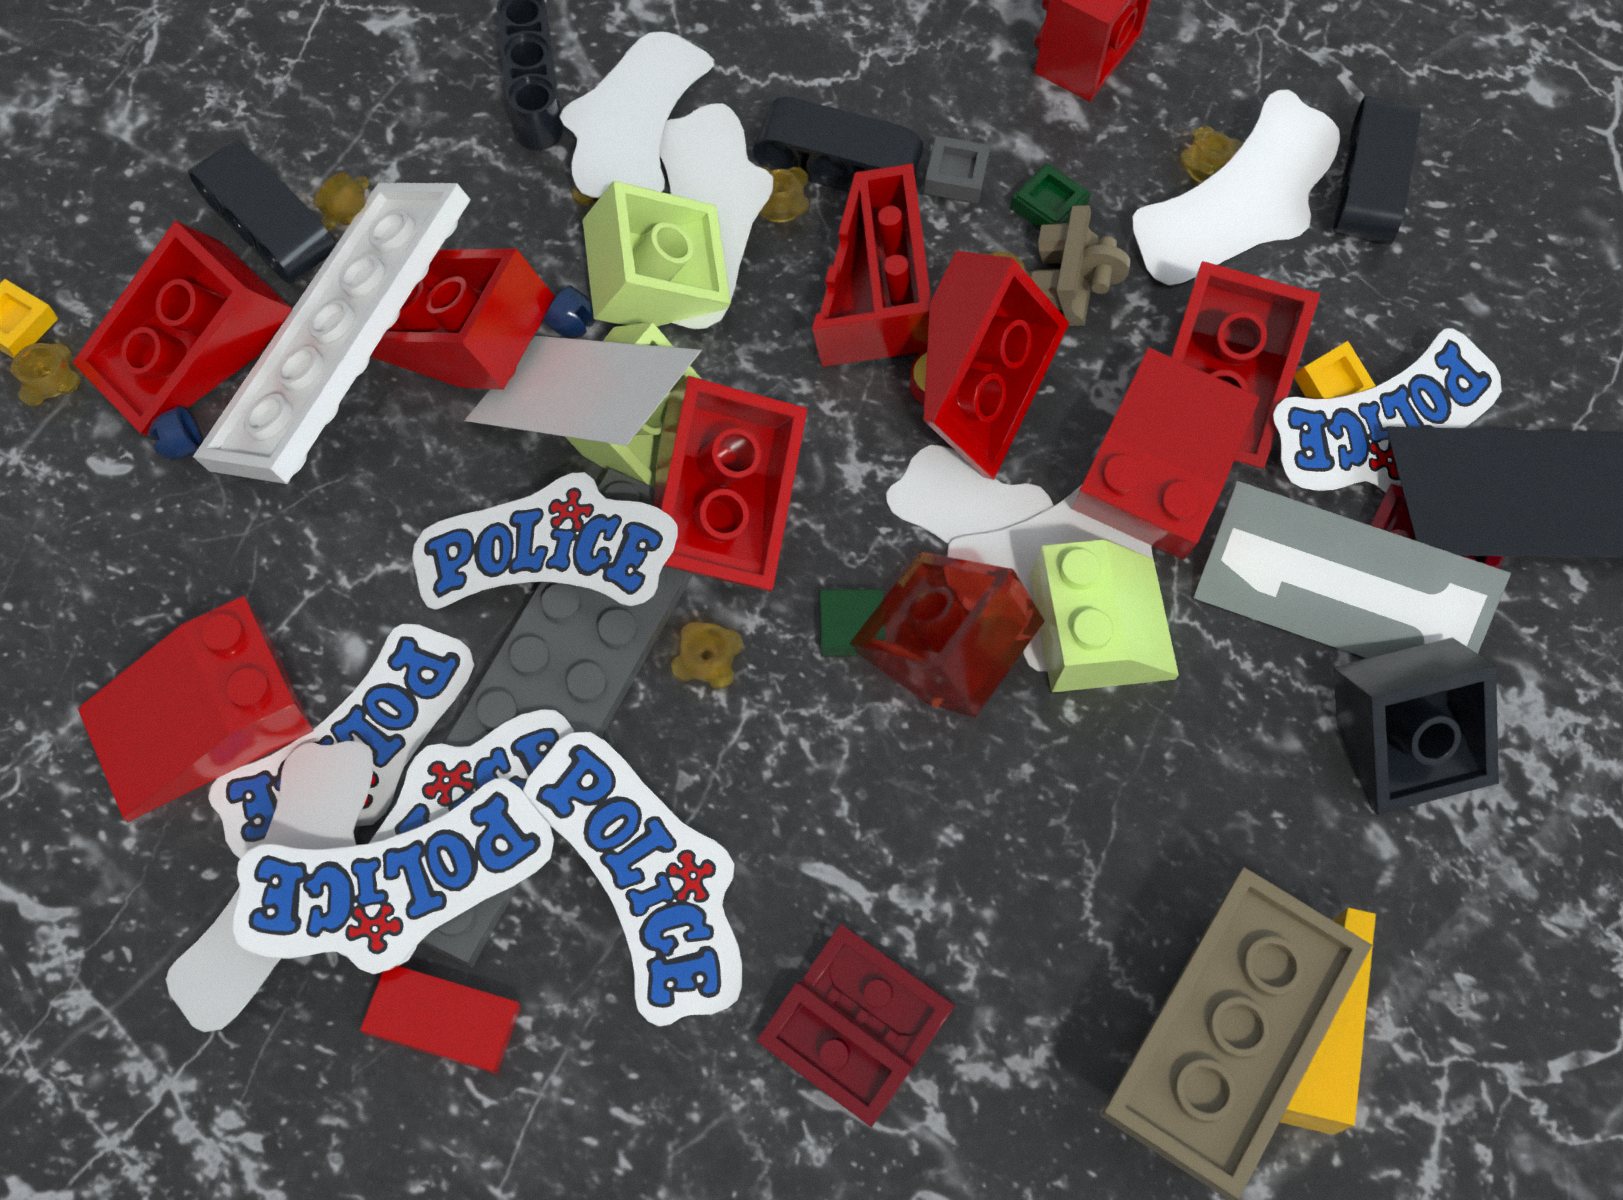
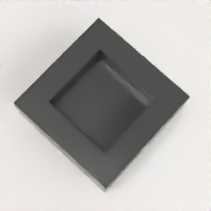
[924,135,991,204]

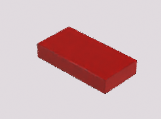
[360,966,521,1075]

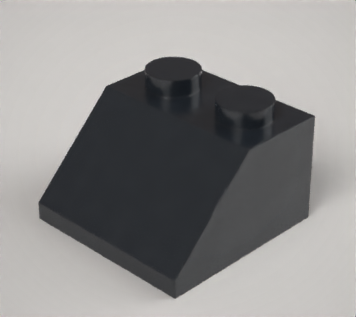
[1333,637,1499,815]

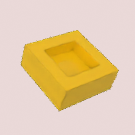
[0,279,58,361]
[1294,341,1376,399]

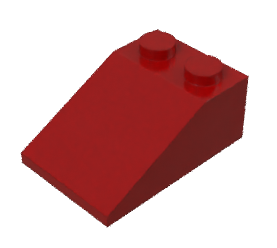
[72,220,293,436]
[370,248,555,390]
[923,250,1069,480]
[1171,261,1321,469]
[1071,347,1260,560]
[653,376,808,592]
[77,596,314,822]

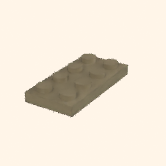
[1100,867,1372,1200]

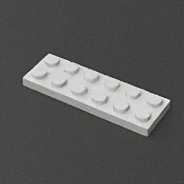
[193,183,470,484]

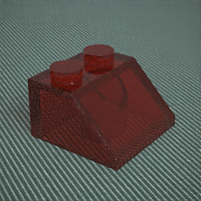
[849,552,1045,718]

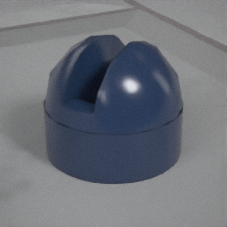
[544,285,595,338]
[148,406,203,460]

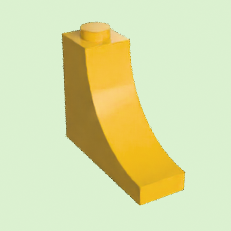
[1280,908,1376,1135]

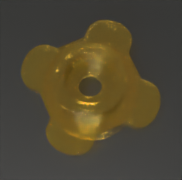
[1180,126,1243,183]
[759,167,809,222]
[313,172,370,231]
[10,343,80,406]
[672,622,743,690]

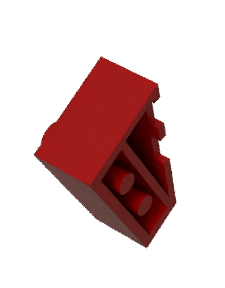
[812,163,932,367]

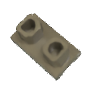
[1031,205,1130,326]

